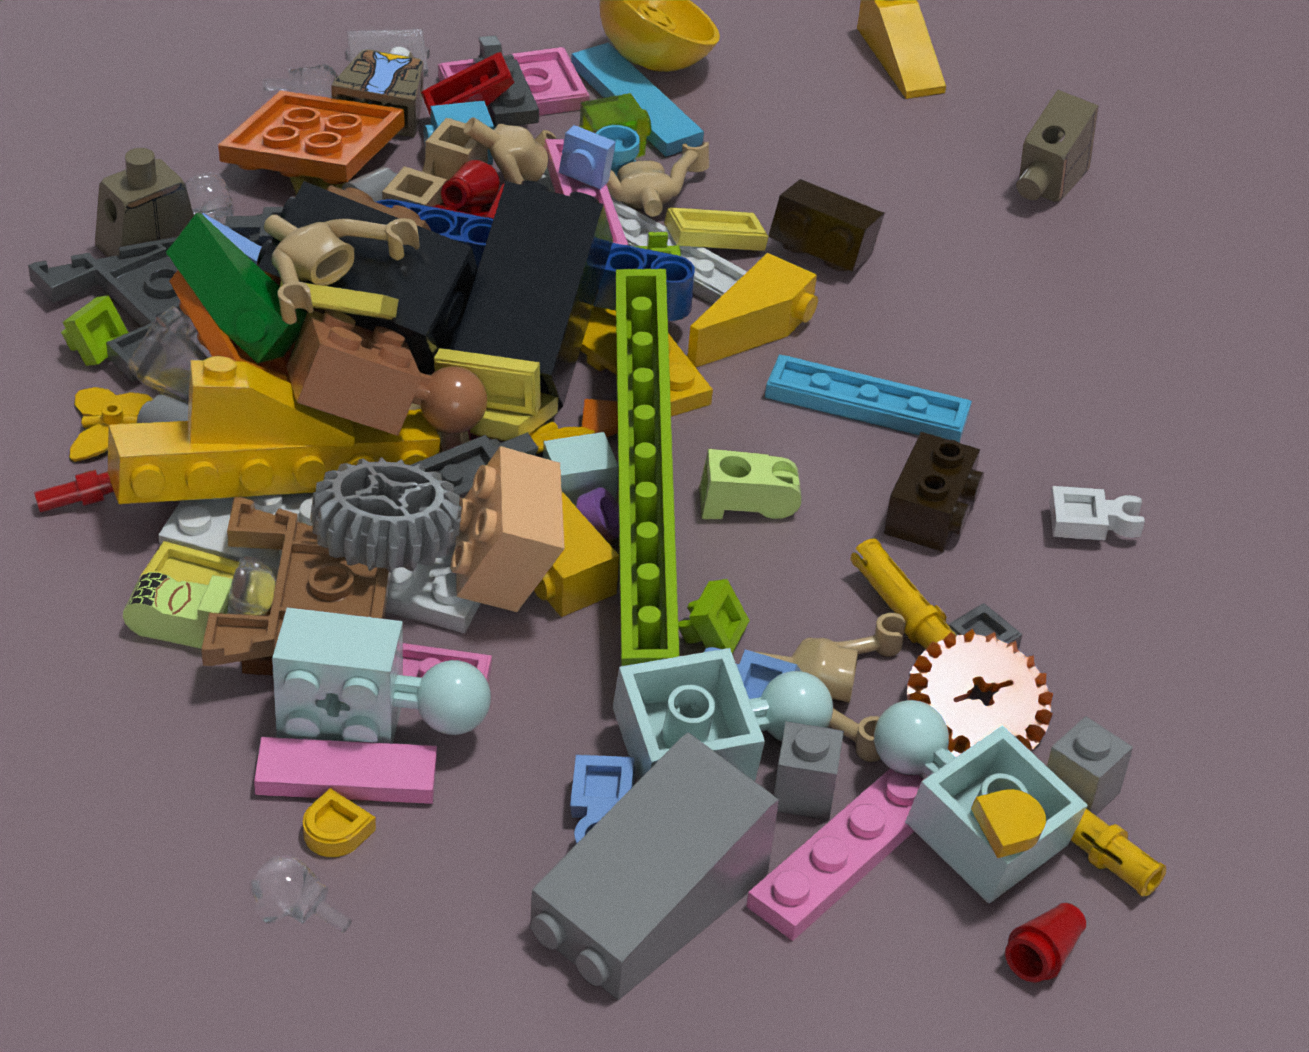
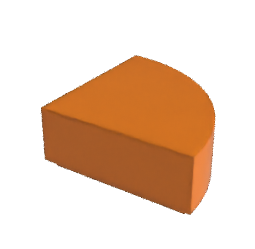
[581,399,618,437]

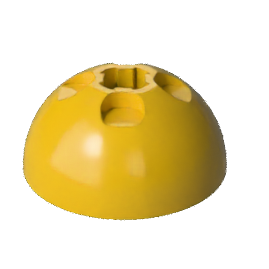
[599,0,720,72]

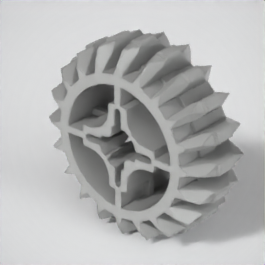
[310,457,461,573]

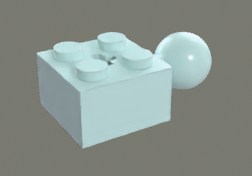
[272,607,491,744]
[613,648,833,782]
[874,700,1088,904]

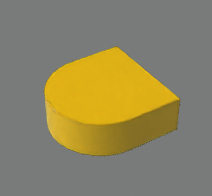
[303,788,376,857]
[971,789,1046,858]

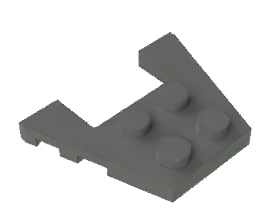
[28,237,197,382]

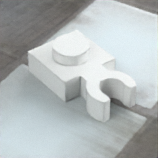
[1049,486,1145,540]

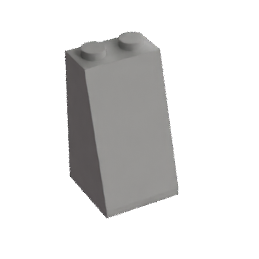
[530,732,779,1000]

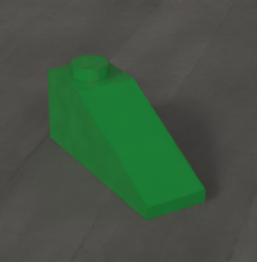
[166,213,307,364]

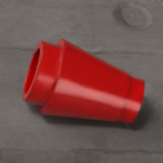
[441,160,500,209]
[1005,903,1086,983]

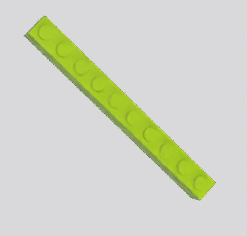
[616,269,679,666]

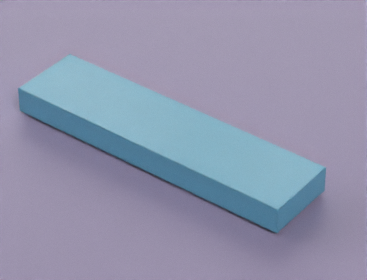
[571,43,704,157]
[765,354,972,443]

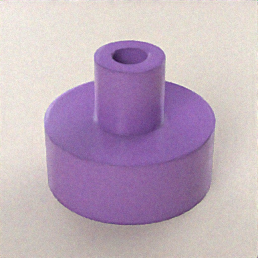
[576,487,619,542]

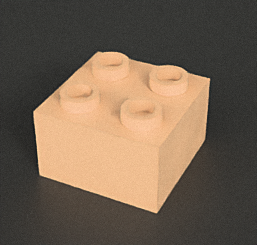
[450,446,565,612]

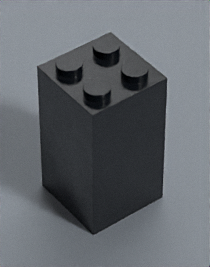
[453,180,613,406]
[257,181,478,374]

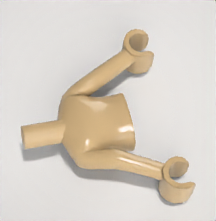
[463,117,556,184]
[606,142,709,217]
[264,214,420,325]
[755,613,906,762]

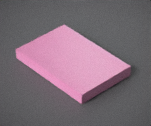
[438,47,590,116]

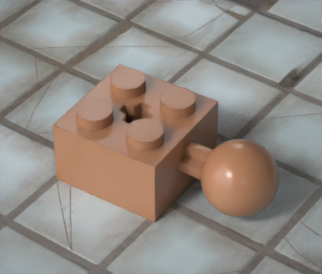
[286,309,487,436]

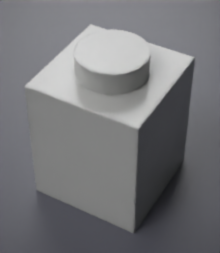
[1047,716,1133,815]
[774,721,844,820]

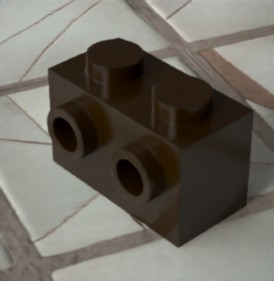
[768,179,885,272]
[884,432,984,552]

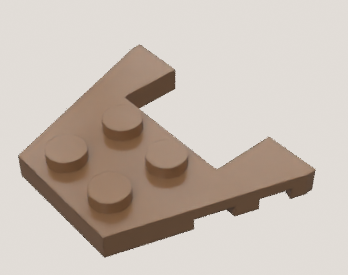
[201,497,391,666]

